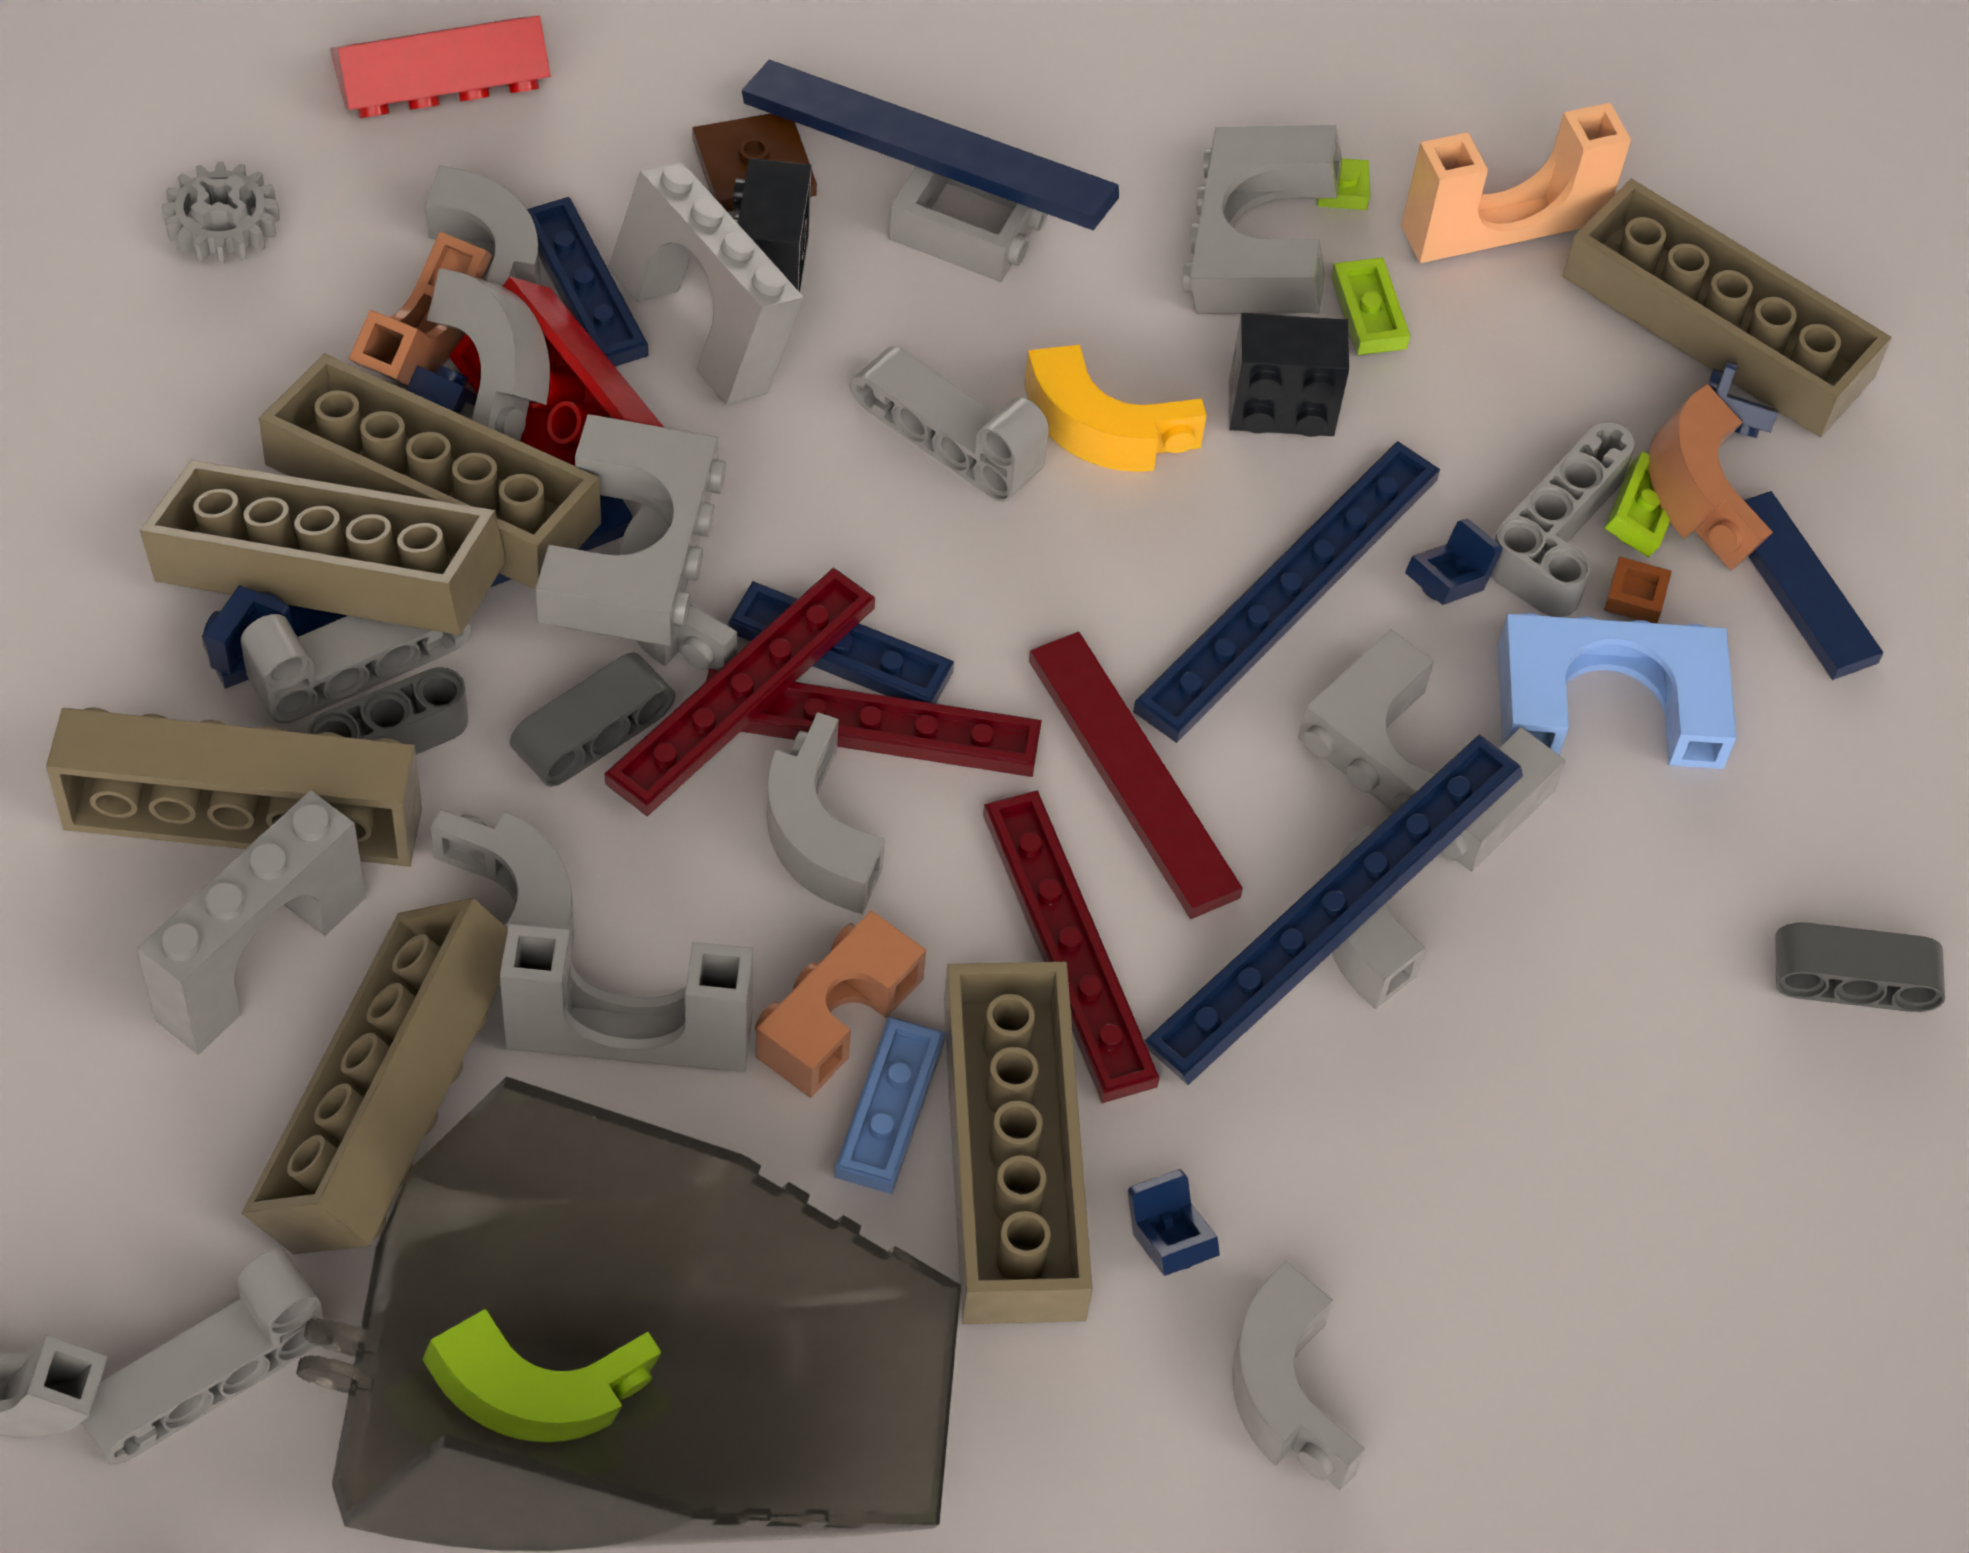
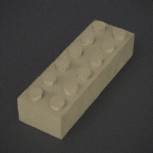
[1562,178,1892,437]
[259,353,601,590]
[140,460,506,635]
[46,707,422,867]
[241,898,508,1254]
[944,962,1093,1325]

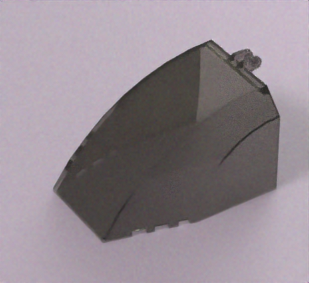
[296,1076,961,1551]

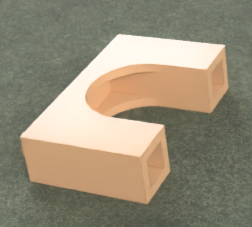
[1401,103,1631,263]

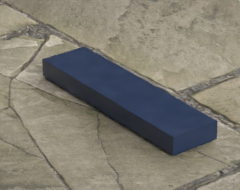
[527,197,648,366]
[1744,491,1884,680]
[729,581,954,704]

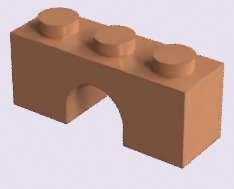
[755,910,926,1098]

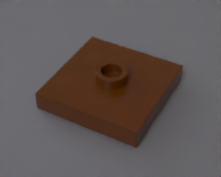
[692,113,817,212]

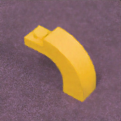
[1024,344,1207,472]

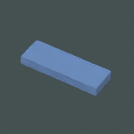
[834,1016,946,1194]

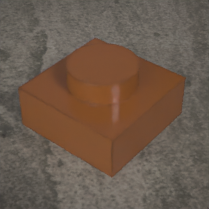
[1604,556,1672,623]

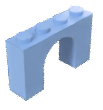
[1498,613,1737,769]

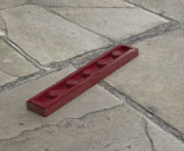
[604,567,875,817]
[1029,631,1243,919]
[706,669,1042,777]
[983,790,1160,1103]

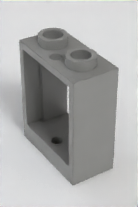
[889,166,1048,282]

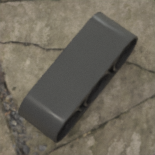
[509,652,675,787]
[308,667,468,755]
[1775,922,1945,1012]

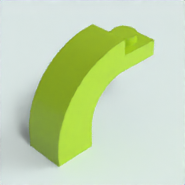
[422,1308,662,1442]

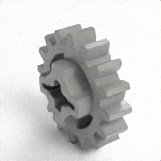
[162,162,280,264]

